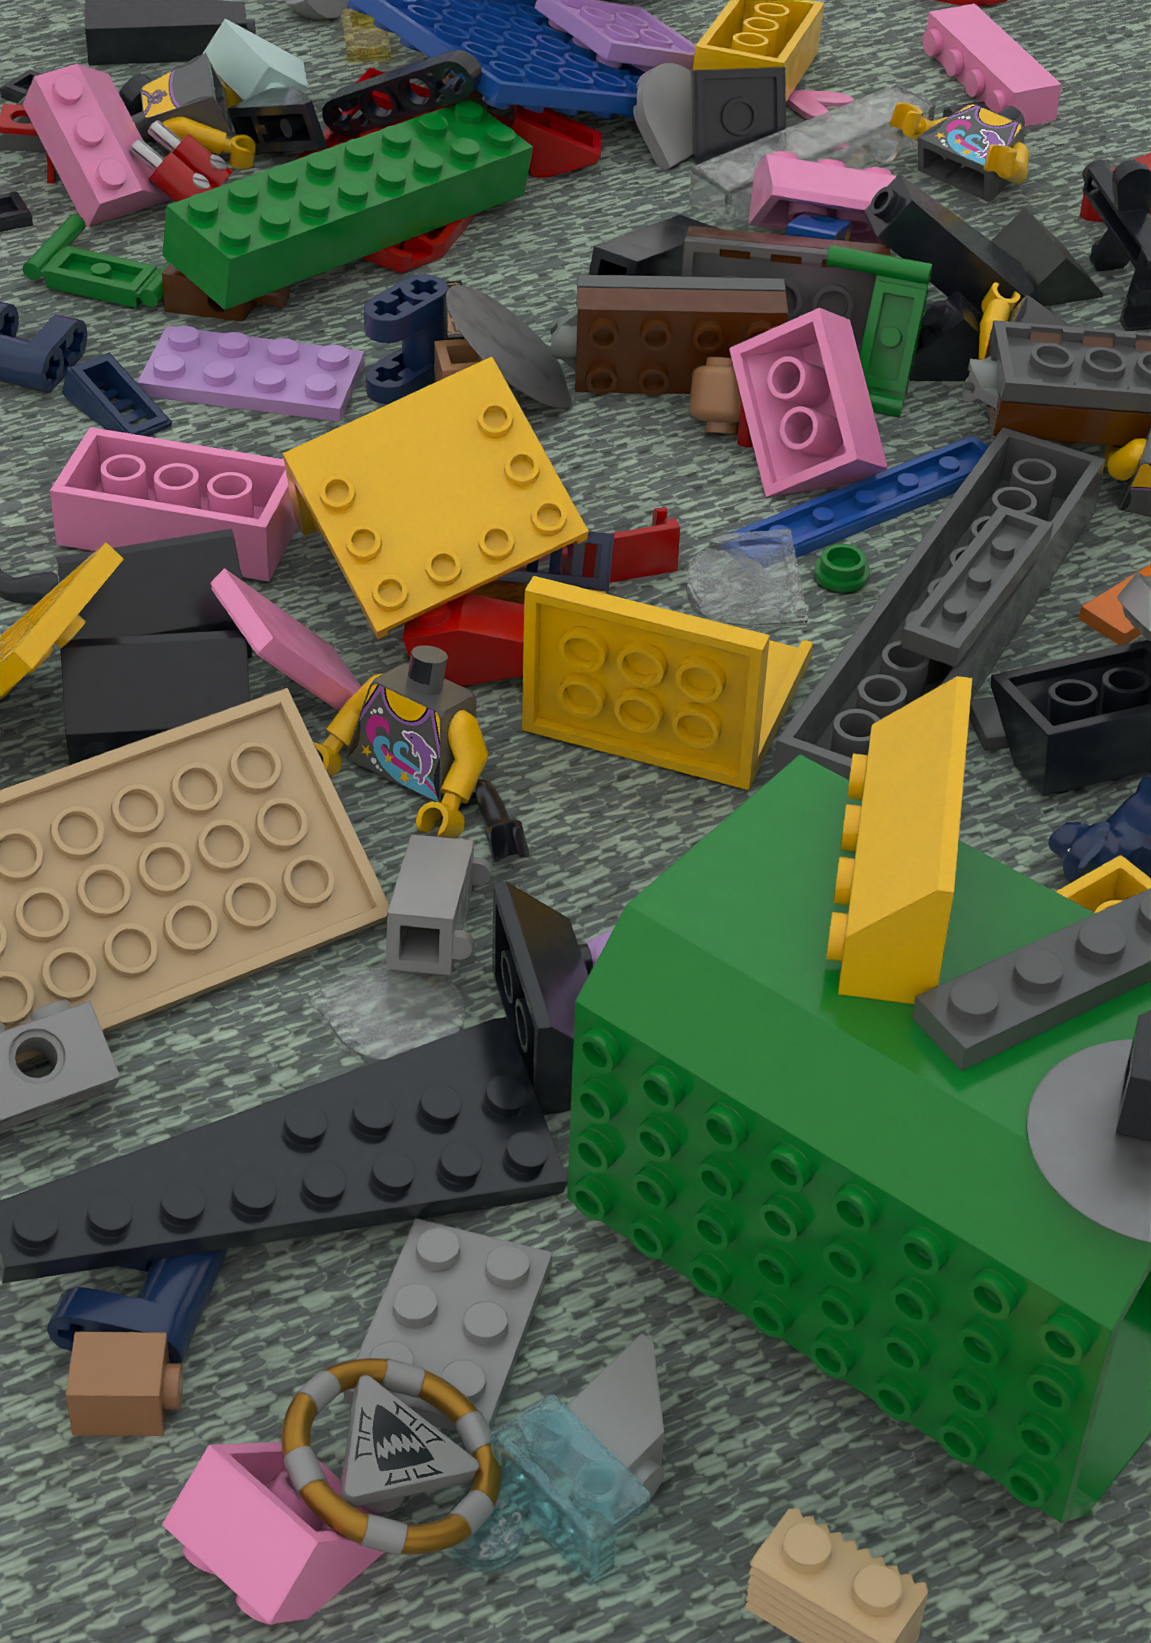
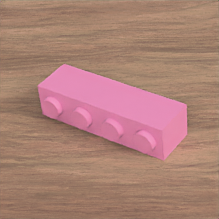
[923,4,1061,126]

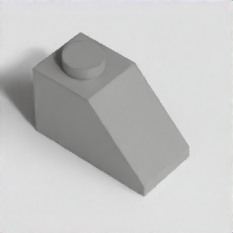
[541,1333,665,1521]

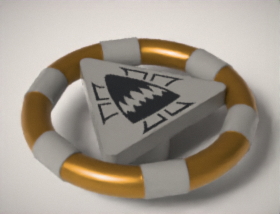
[281,1358,502,1555]

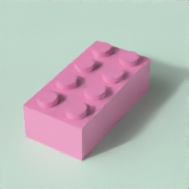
[50,427,298,582]

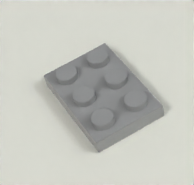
[343,1218,553,1432]

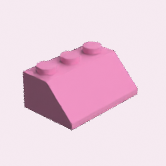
[22,64,172,227]
[749,151,896,245]
[729,307,888,497]

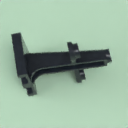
[1082,160,1151,331]

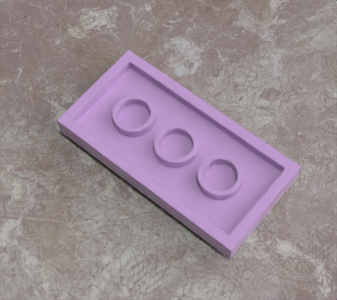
[137,326,365,422]

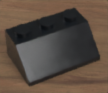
[56,529,252,658]
[60,630,250,765]
[990,640,1151,796]
[492,881,593,1115]

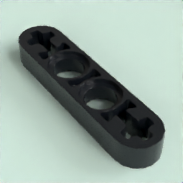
[322,50,482,137]

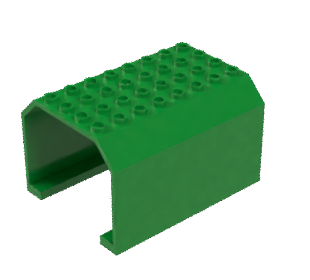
[567,754,1151,1523]

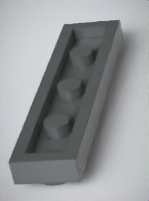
[901,505,1053,667]
[912,888,1151,1071]

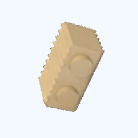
[744,1507,928,1643]

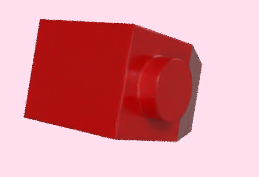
[402,593,524,686]

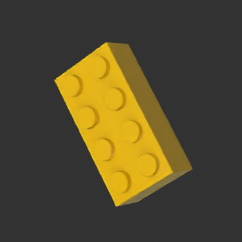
[693,0,825,101]

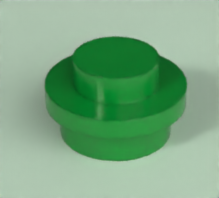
[814,544,870,592]

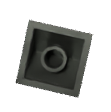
[991,208,1104,307]

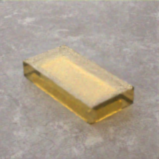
[341,9,391,62]

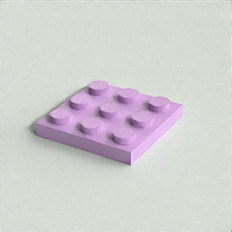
[534,0,696,72]

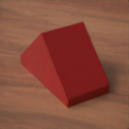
[512,104,602,178]

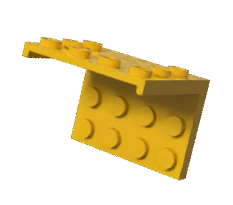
[283,356,589,639]
[522,576,813,790]

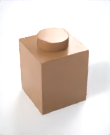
[66,1332,183,1436]

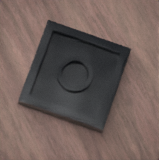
[691,67,786,166]

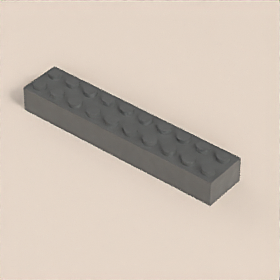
[773,427,1105,780]

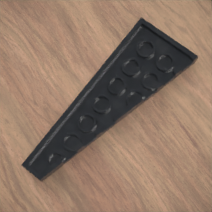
[0,1017,568,1284]

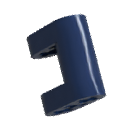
[364,274,448,404]
[0,302,87,393]
[47,1249,228,1363]

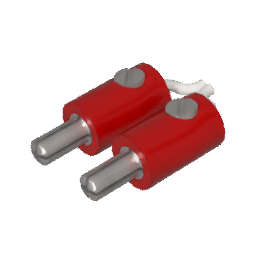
[130,120,233,202]

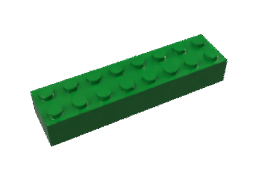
[162,99,533,310]

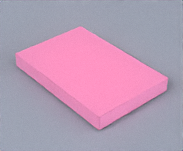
[210,568,361,711]

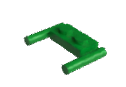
[22,214,170,308]
[826,245,933,418]

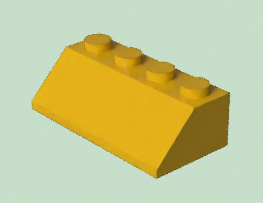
[826,676,972,1004]

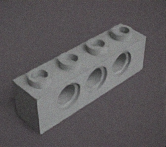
[0,1000,120,1132]

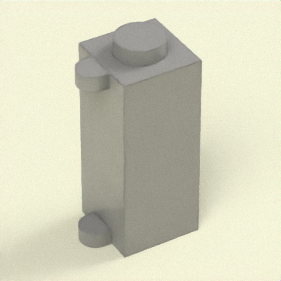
[386,834,492,976]

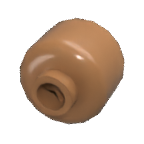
[689,357,742,435]

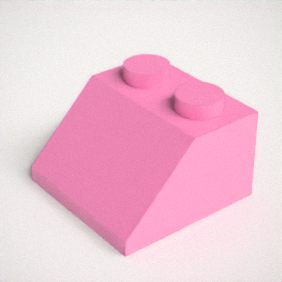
[162,1442,385,1625]

